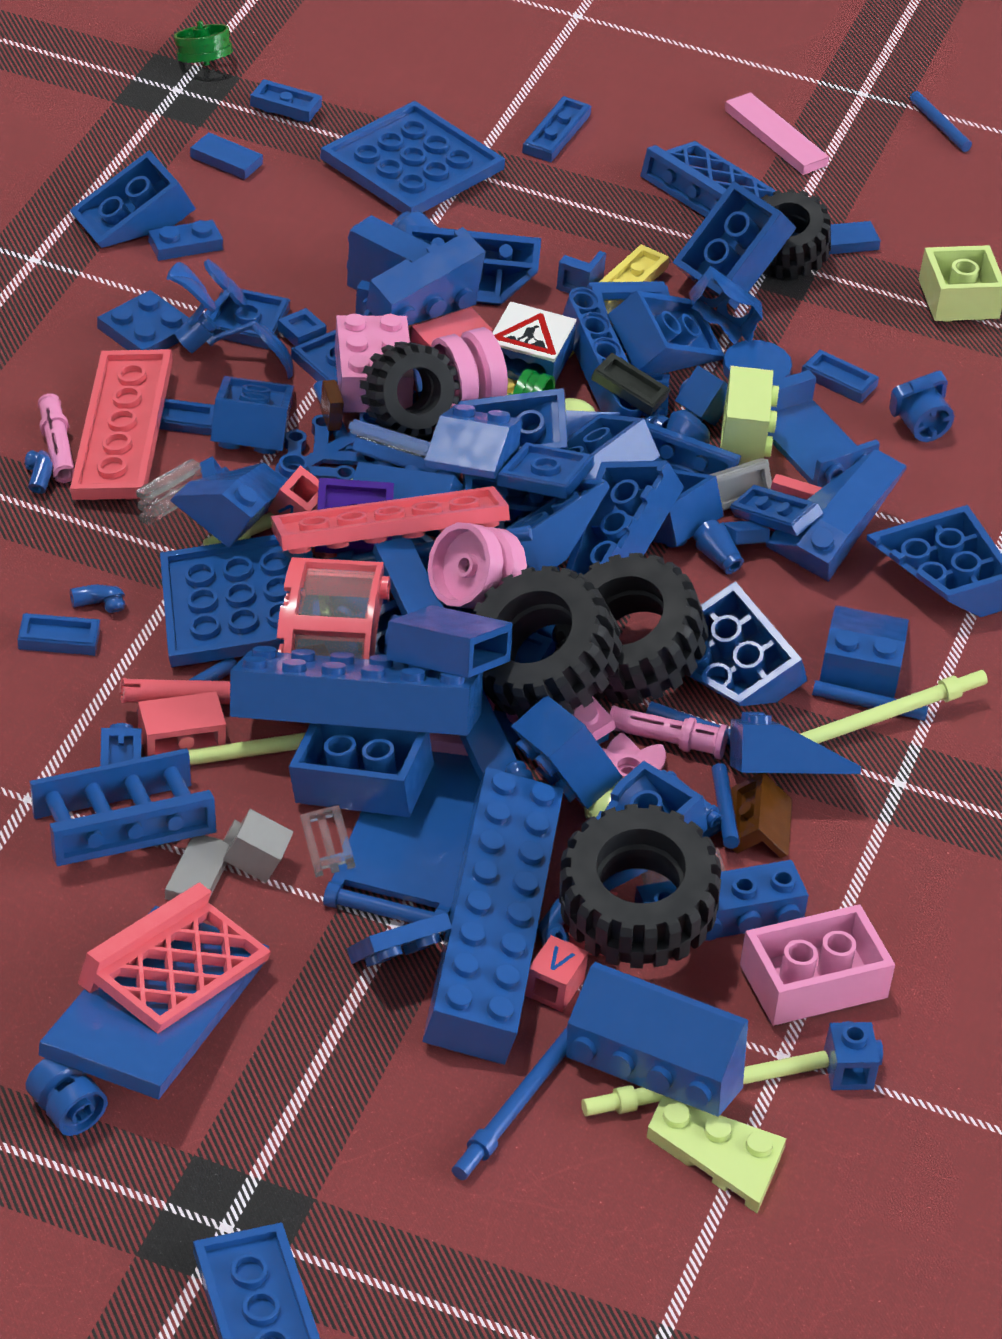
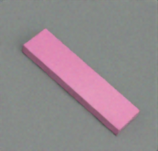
[725,92,829,175]

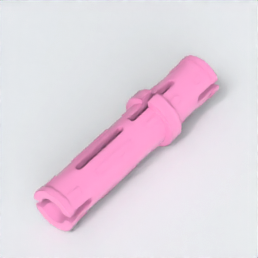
[38,394,75,483]

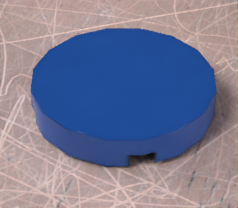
[722,340,792,381]

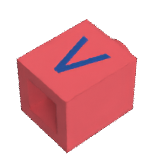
[268,465,319,515]
[525,935,589,1012]

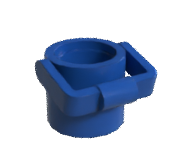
[889,370,955,442]

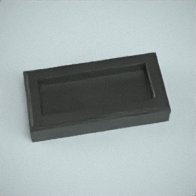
[591,353,671,416]

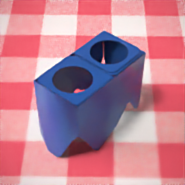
[689,266,763,344]

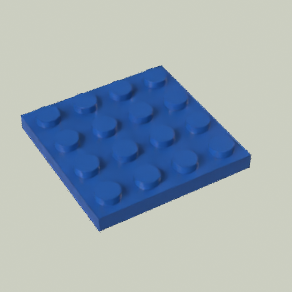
[320,101,505,213]
[160,535,325,667]

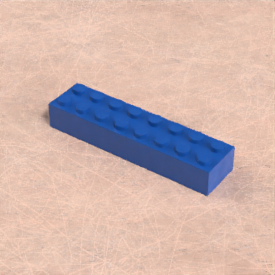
[422,767,564,1065]

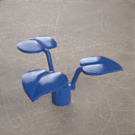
[166,259,293,380]

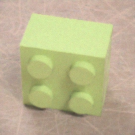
[919,245,1002,322]
[720,366,779,465]

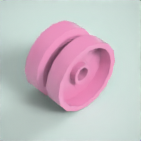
[431,327,508,409]
[427,522,527,609]

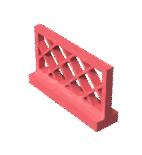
[78,882,271,1034]

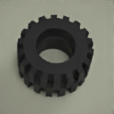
[761,189,831,280]
[360,341,460,436]

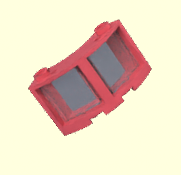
[277,557,390,659]

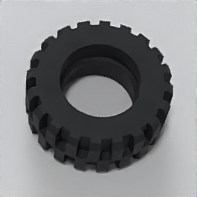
[554,553,708,704]
[471,566,622,719]
[559,804,721,969]

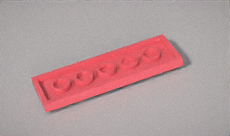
[70,349,173,500]
[271,486,510,554]

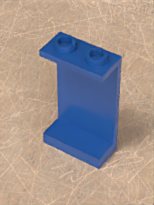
[768,370,880,488]

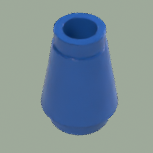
[694,520,744,574]

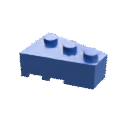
[366,227,485,326]
[352,461,464,537]

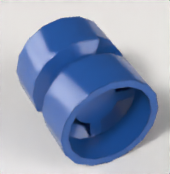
[26,1058,108,1136]

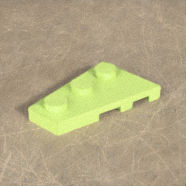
[646,1096,786,1213]

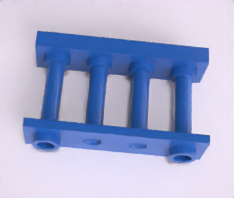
[29,748,217,867]

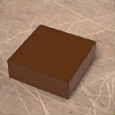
[320,380,344,431]

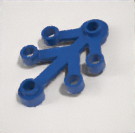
[275,412,387,481]

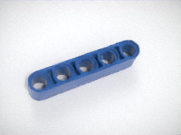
[562,287,643,418]

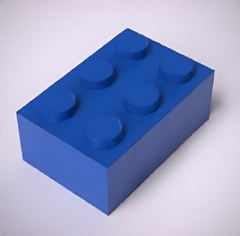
[672,181,796,310]
[289,723,434,818]

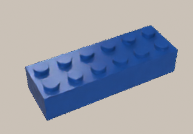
[230,646,483,736]

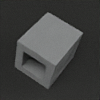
[223,809,294,883]

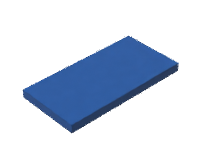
[38,906,270,1100]

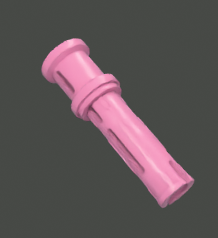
[609,706,729,760]

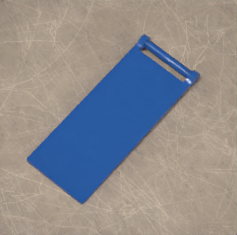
[323,710,519,935]

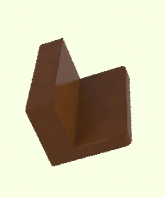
[731,773,792,858]

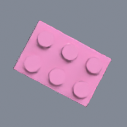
[335,314,414,412]
[740,904,895,1026]

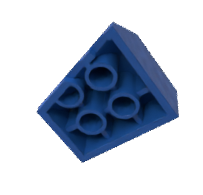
[866,505,1002,618]
[690,581,808,707]

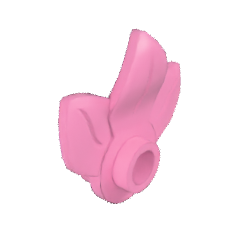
[602,733,666,780]

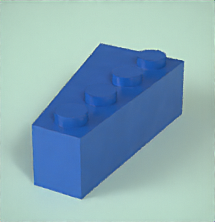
[566,461,684,575]

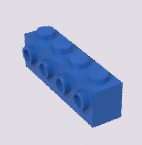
[634,860,809,941]

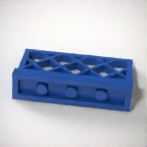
[640,141,776,217]

